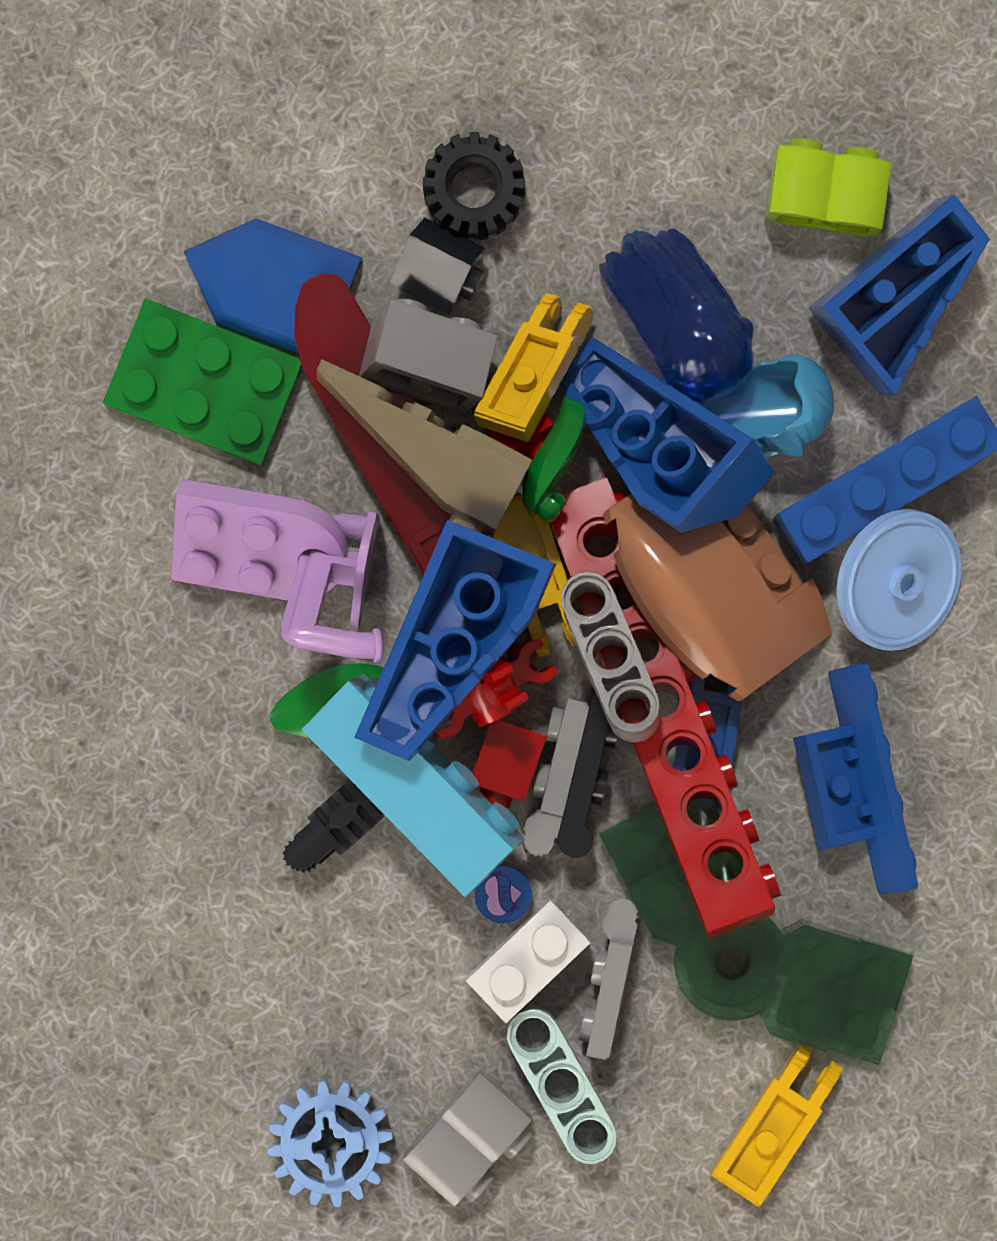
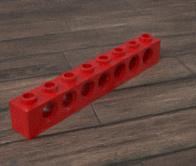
[548,477,781,939]

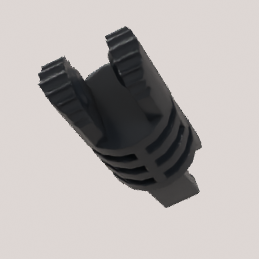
[282,780,384,873]

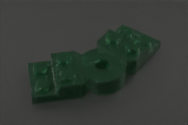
[599,798,913,1065]

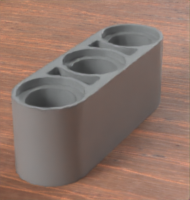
[561,572,661,743]

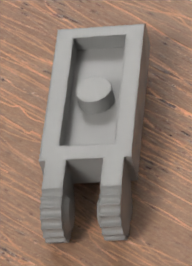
[522,698,589,857]
[579,897,642,1060]

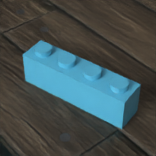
[301,674,525,897]

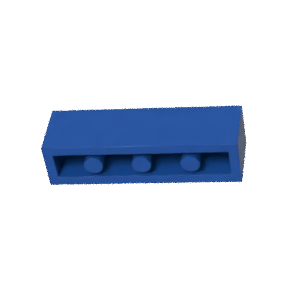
[772,396,997,567]

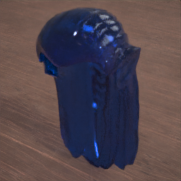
[599,228,754,403]

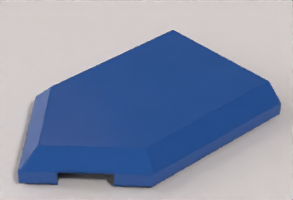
[183,218,362,355]

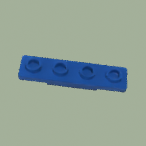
[793,663,918,894]

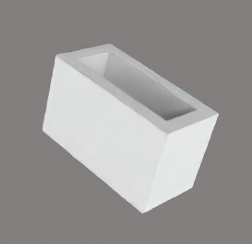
[466,898,590,1023]

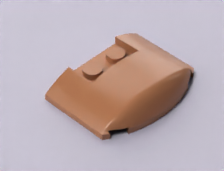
[604,493,832,702]

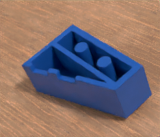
[808,194,990,395]

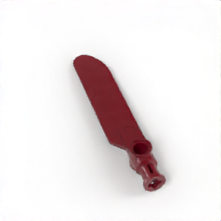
[294,273,538,671]

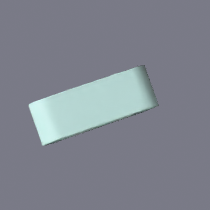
[507,1005,617,1164]

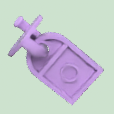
[171,479,383,663]

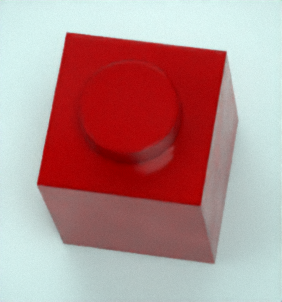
[473,720,547,809]

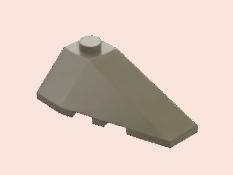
[317,360,532,536]

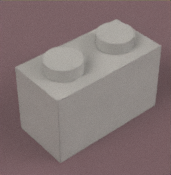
[359,298,497,414]

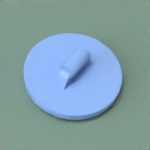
[837,509,962,651]

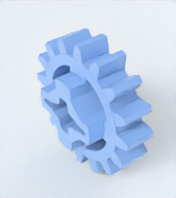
[267,1078,393,1207]

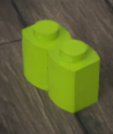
[765,138,892,237]

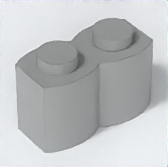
[402,1068,533,1207]

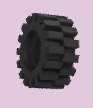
[423,132,525,241]

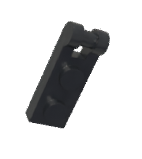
[558,696,622,858]

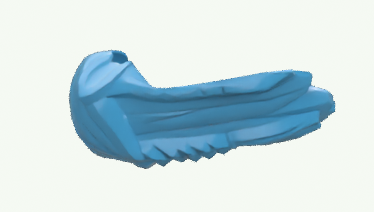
[662,354,834,457]

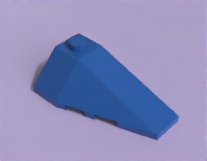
[560,337,775,533]
[354,520,556,761]

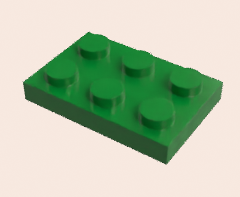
[103,298,303,467]

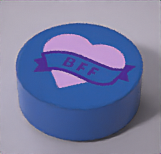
[475,865,532,923]

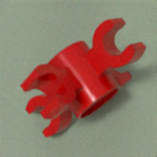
[433,639,558,739]

